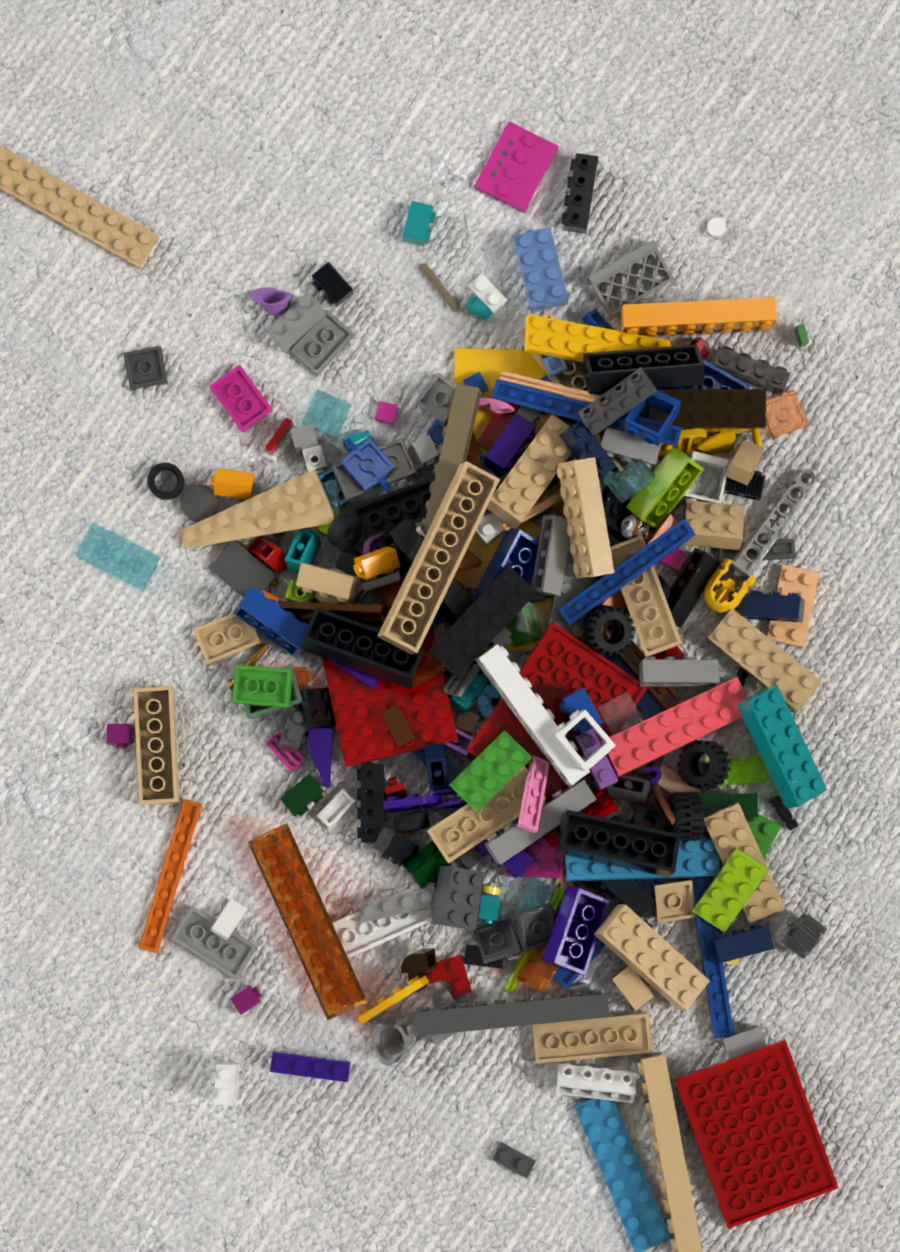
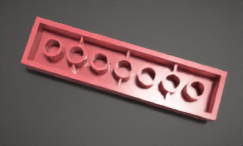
[600,677,748,778]

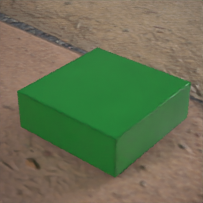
[795,324,809,348]

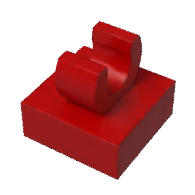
[690,338,709,359]
[385,777,407,799]

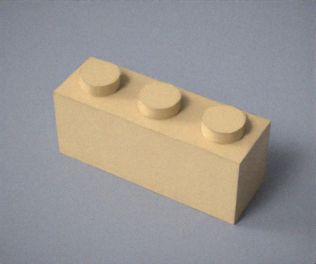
[296,563,360,603]

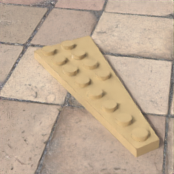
[179,469,335,549]

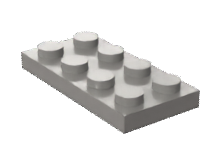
[171,906,258,980]

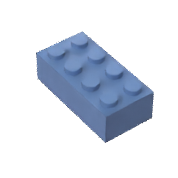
[513,227,568,313]

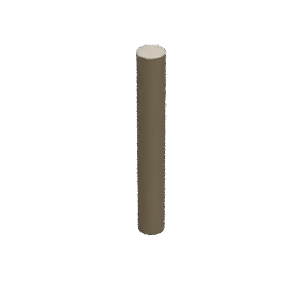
[420,263,460,312]

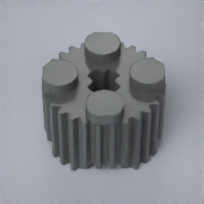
[783,913,827,959]

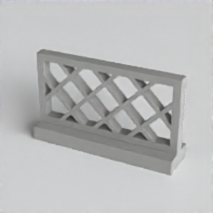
[586,239,675,318]

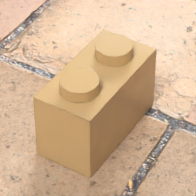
[726,440,765,486]
[611,966,654,1011]

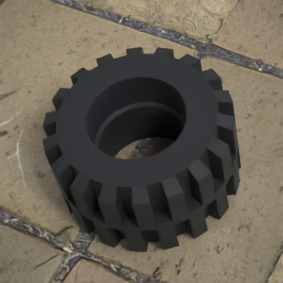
[581,605,635,656]
[677,740,731,789]
[669,792,704,841]

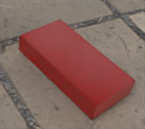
[265,418,294,455]

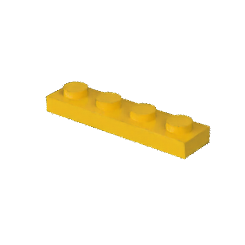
[357,976,429,1024]

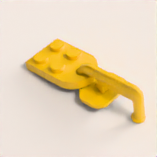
[658,428,763,458]

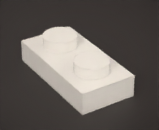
[468,274,507,315]

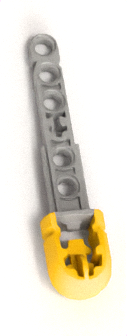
[704,470,816,613]

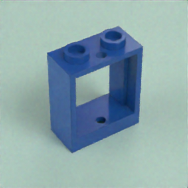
[624,390,681,446]

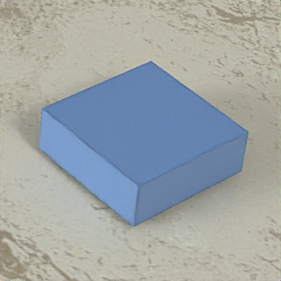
[542,356,568,377]

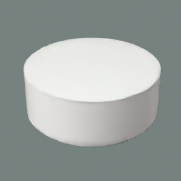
[707,218,726,238]

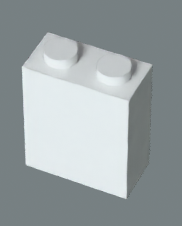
[214,1062,240,1106]

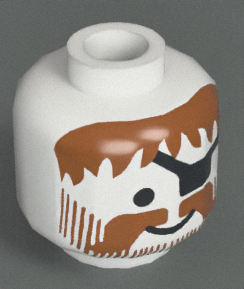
[620,515,649,540]

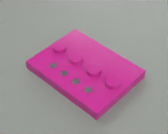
[474,121,559,213]

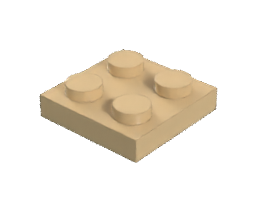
[653,878,695,923]

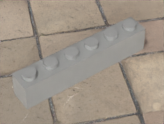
[484,780,597,865]

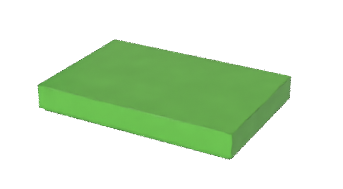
[232,665,293,708]

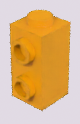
[211,468,255,499]
[354,546,400,580]

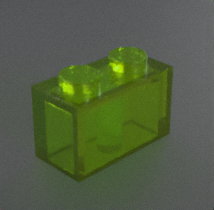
[726,755,768,786]

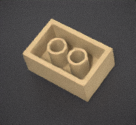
[683,500,744,550]

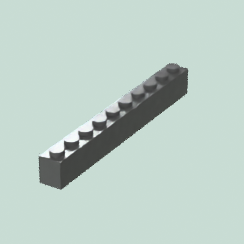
[412,990,610,1036]

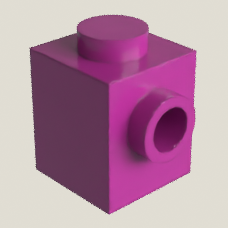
[107,724,136,748]
[230,985,262,1015]

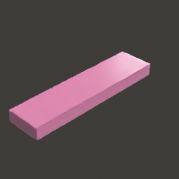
[518,755,550,833]

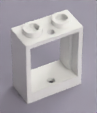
[682,451,729,503]
[553,709,616,772]

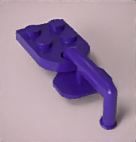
[383,783,467,813]

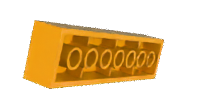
[620,297,777,337]

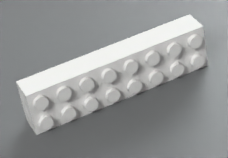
[474,644,590,786]

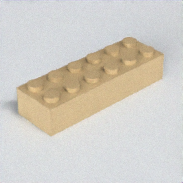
[486,414,572,529]
[557,457,614,578]
[706,609,822,713]
[133,686,180,806]
[594,904,710,1011]

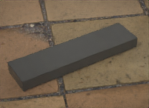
[718,539,796,563]

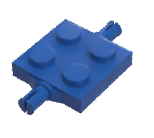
[340,438,395,492]

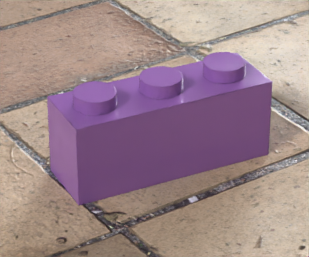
[573,728,618,791]

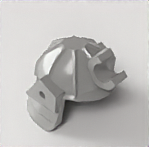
[372,1021,414,1066]

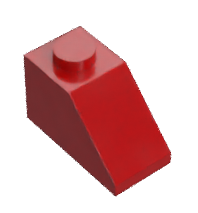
[248,536,287,574]

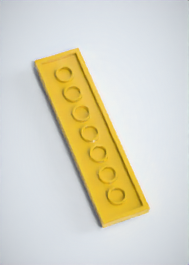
[525,314,671,362]

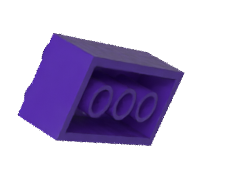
[542,886,610,976]

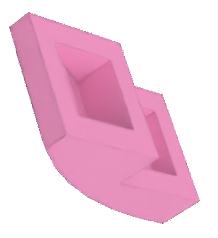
[478,398,515,415]

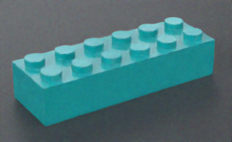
[736,685,827,809]

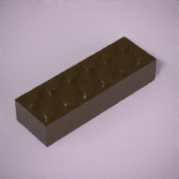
[649,389,766,429]

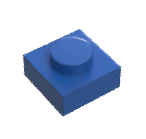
[463,372,488,393]

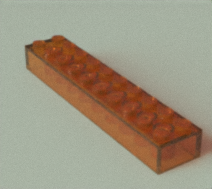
[248,824,368,1021]

